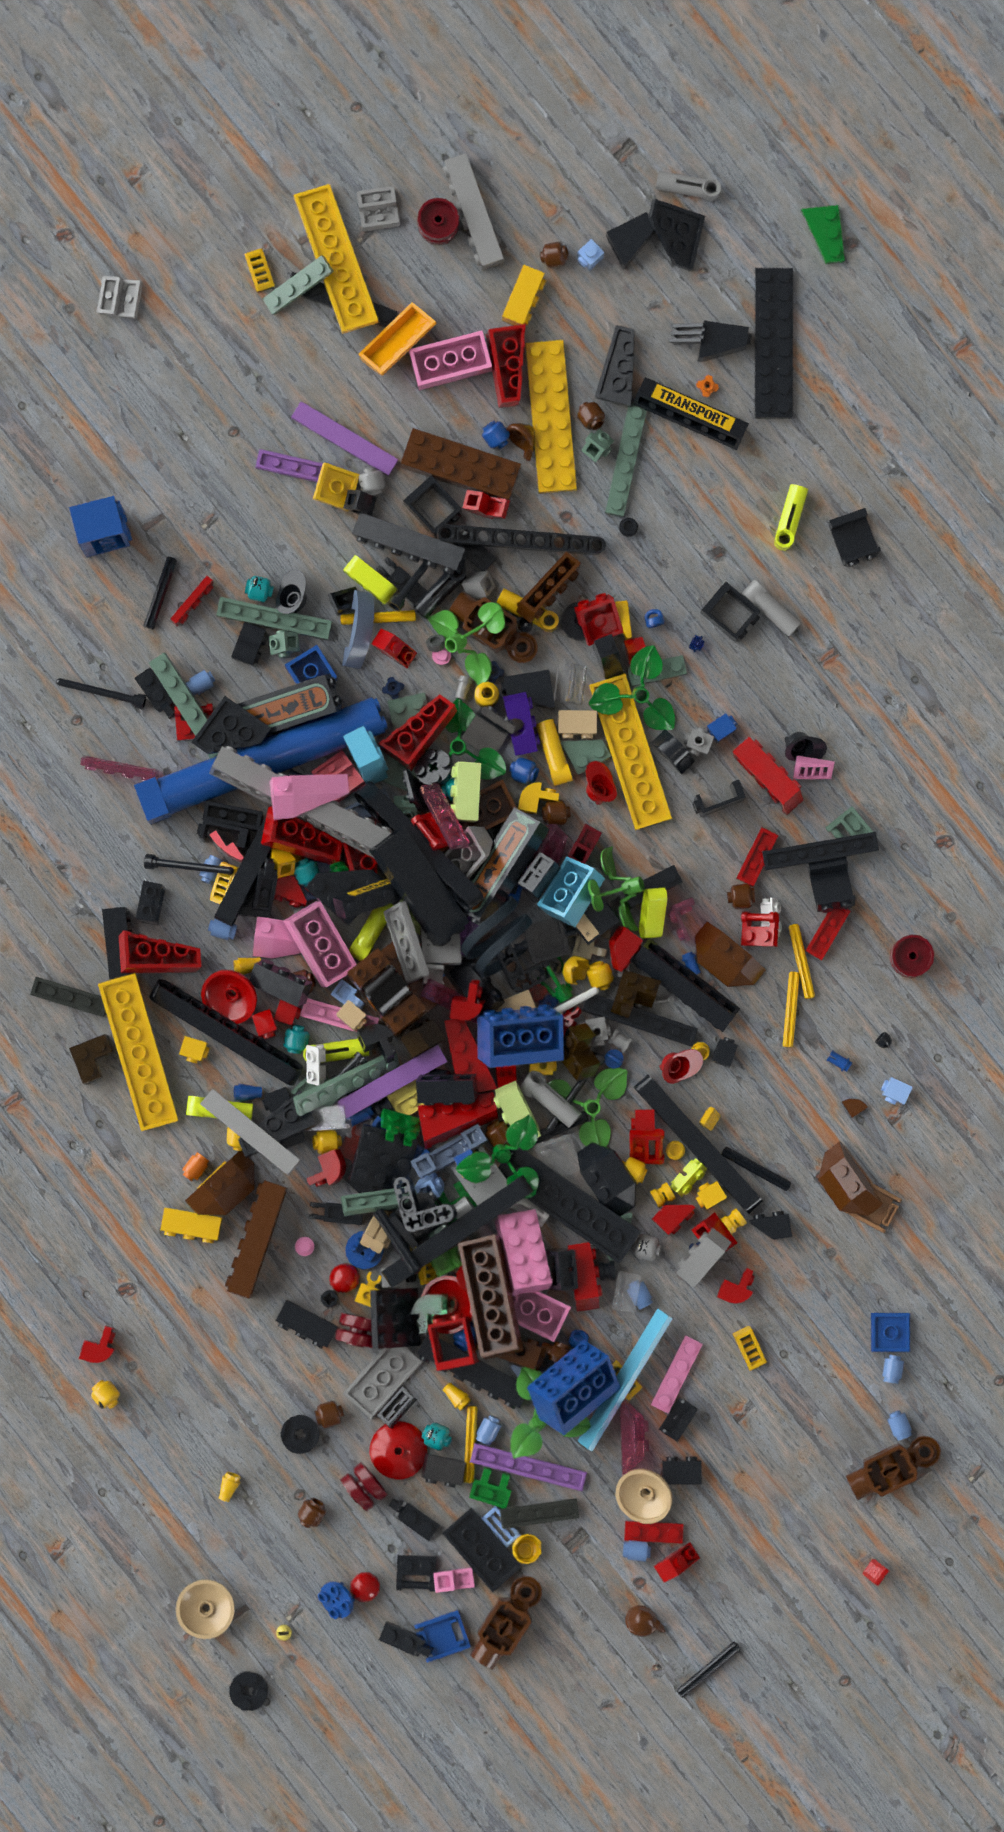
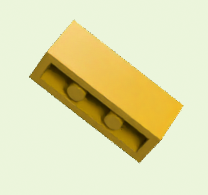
[502,265,546,325]
[160,1207,223,1244]

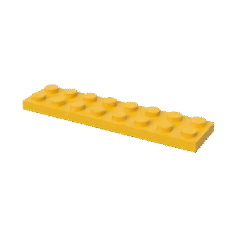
[294,184,378,334]
[525,340,577,494]
[589,674,672,831]
[98,973,179,1131]

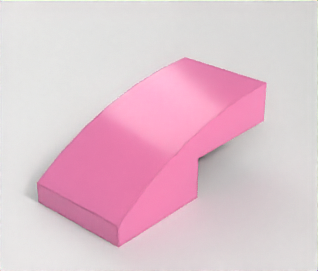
[433,1567,475,1593]

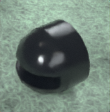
[517,617,533,633]
[875,1031,892,1048]

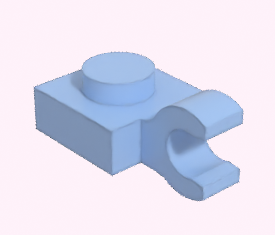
[331,979,365,1010]

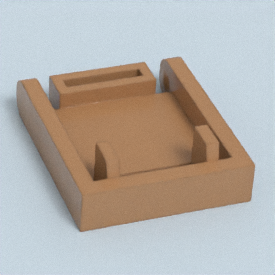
[845,1181,902,1233]

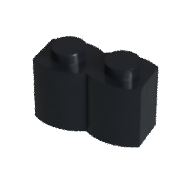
[231,622,269,666]

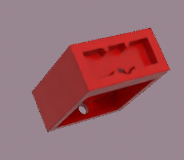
[427,1314,478,1371]

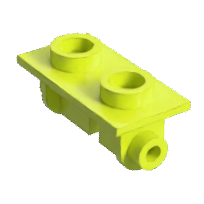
[670,1158,707,1198]

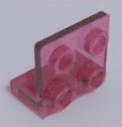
[668,897,695,944]

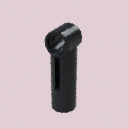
[413,565,467,619]

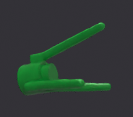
[537,956,573,1003]

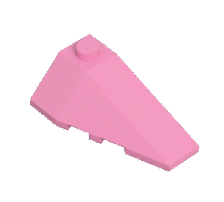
[270,774,349,820]
[253,917,301,959]

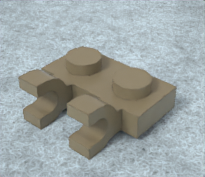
[572,930,612,960]

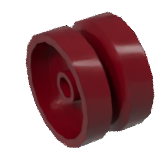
[417,198,459,245]
[889,934,934,978]
[335,1312,372,1348]
[340,1462,388,1512]

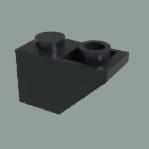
[749,1211,792,1240]

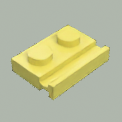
[387,1079,424,1115]

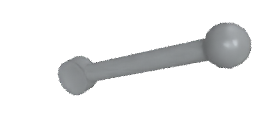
[635,996,675,1009]

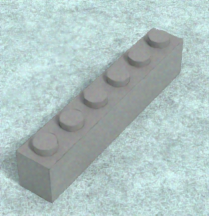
[443,153,504,270]

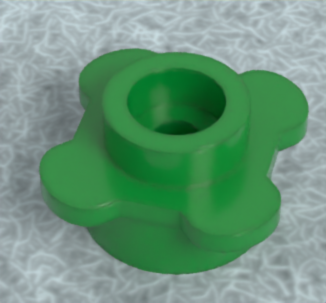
[329,861,349,872]

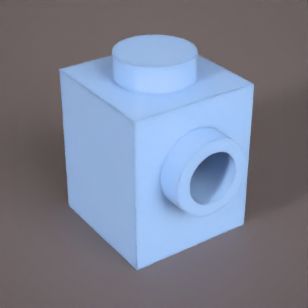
[577,239,604,270]
[881,1077,912,1105]
[414,1172,444,1198]

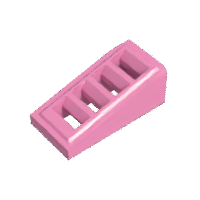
[793,756,835,779]

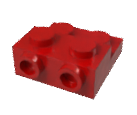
[574,593,624,646]

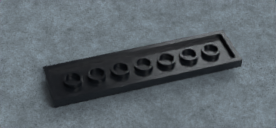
[754,268,793,419]
[498,1147,642,1264]

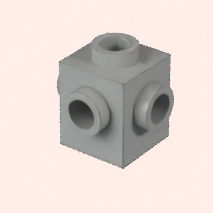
[683,727,714,757]
[585,1017,611,1047]

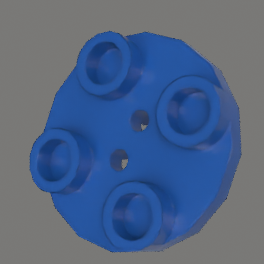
[345,1231,384,1269]
[318,1581,355,1619]

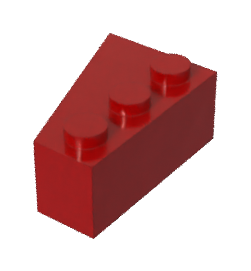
[567,1242,602,1312]

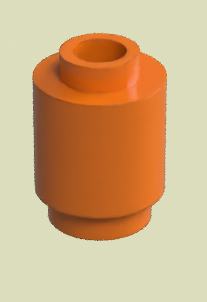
[182,1152,209,1181]

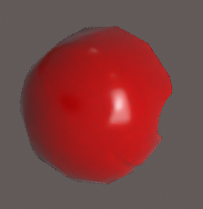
[329,1263,360,1293]
[350,1572,380,1603]

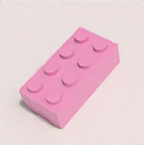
[409,331,492,391]
[283,901,357,988]
[495,1209,552,1296]
[513,1291,571,1342]

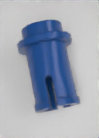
[681,951,701,974]
[826,1050,852,1072]

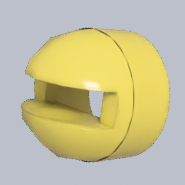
[276,1624,292,1641]

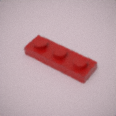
[170,576,214,626]
[736,827,779,887]
[805,908,851,961]
[624,1520,683,1544]

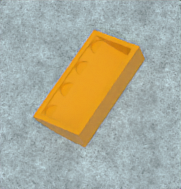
[358,302,437,376]

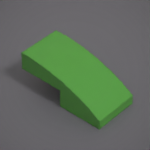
[430,1246,462,1277]

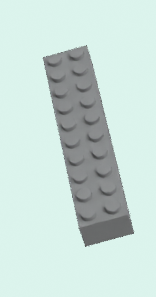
[209,746,393,857]

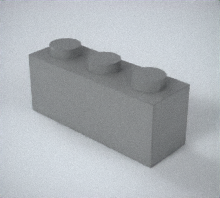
[676,1228,731,1287]

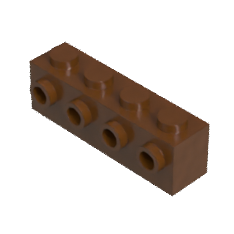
[516,552,581,623]

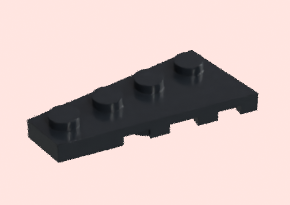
[595,325,635,407]
[238,1090,317,1158]

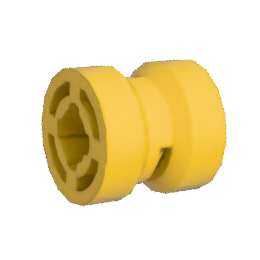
[650,1182,676,1208]
[720,1208,747,1234]

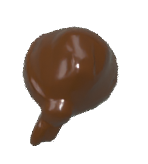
[506,423,535,461]
[625,1605,666,1637]

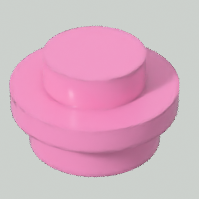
[432,647,451,665]
[295,1237,314,1256]

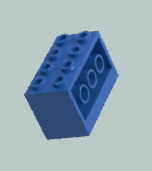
[69,496,132,558]
[477,1004,564,1068]
[527,1340,621,1435]

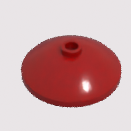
[201,970,257,1024]
[420,1275,473,1334]
[369,1421,428,1480]

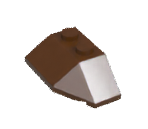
[695,922,766,987]
[818,1141,884,1216]
[185,1151,255,1215]

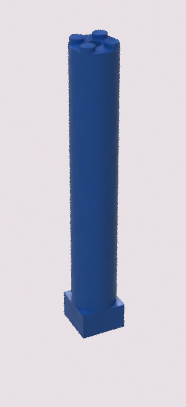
[134,697,388,825]

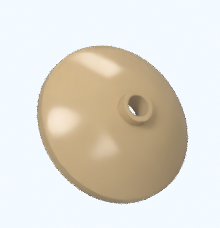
[616,1469,672,1524]
[176,1580,235,1639]

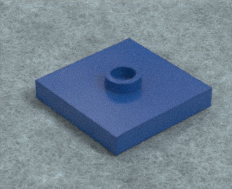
[871,1313,910,1352]

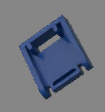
[414,1609,471,1663]

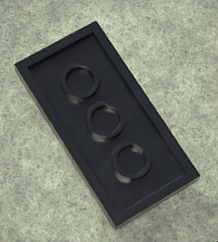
[442,1507,522,1593]

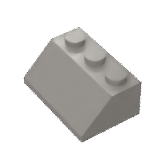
[445,826,493,879]

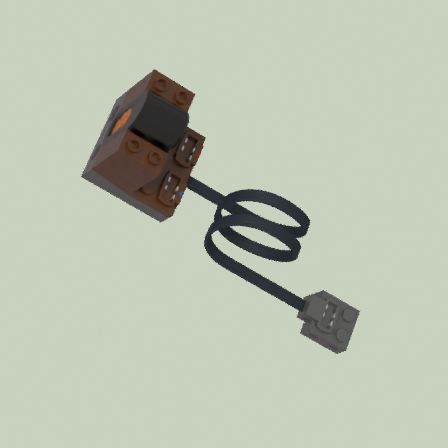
[347,865,619,1039]

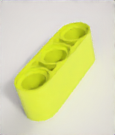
[343,555,397,604]
[639,888,667,939]

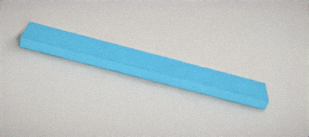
[578,1309,673,1451]

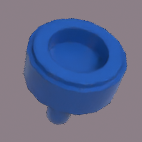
[644,609,665,628]
[604,1049,624,1068]
[569,1330,589,1348]

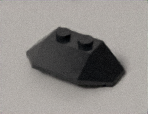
[577,1142,637,1216]

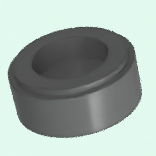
[426,635,445,652]

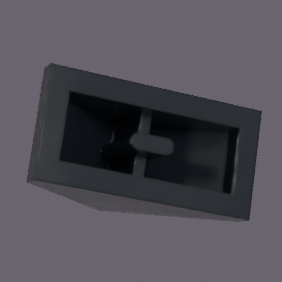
[328,586,357,616]

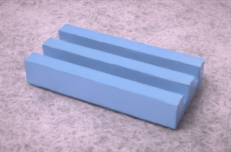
[481,1506,521,1548]

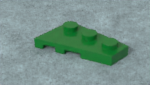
[800,205,845,264]

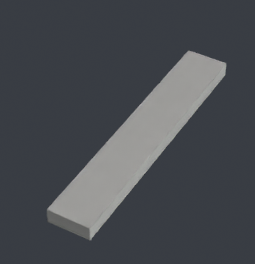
[200,1089,301,1176]

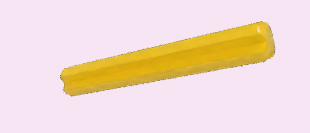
[340,610,416,625]
[788,924,815,999]
[783,971,800,1048]
[463,1406,478,1483]

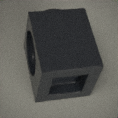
[343,490,377,516]
[711,1037,738,1068]

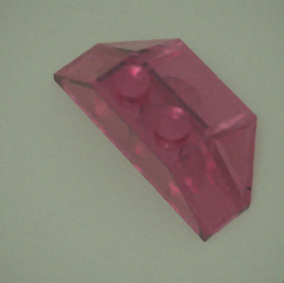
[620,1399,649,1476]

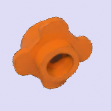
[696,375,719,398]

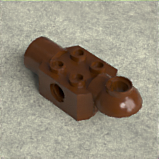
[449,591,538,663]
[475,1338,571,1371]
[846,1436,941,1500]
[470,1576,542,1670]

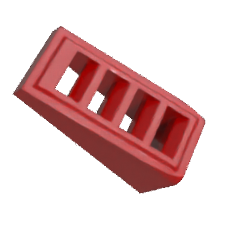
[863,1559,889,1586]

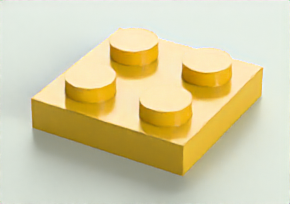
[313,462,360,511]

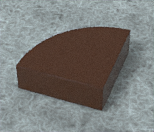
[841,1099,868,1118]

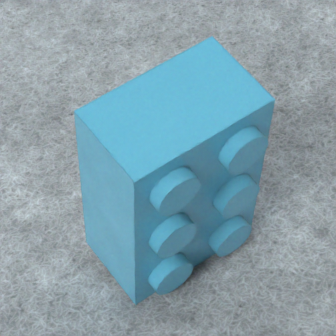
[343,726,389,784]
[537,857,605,927]

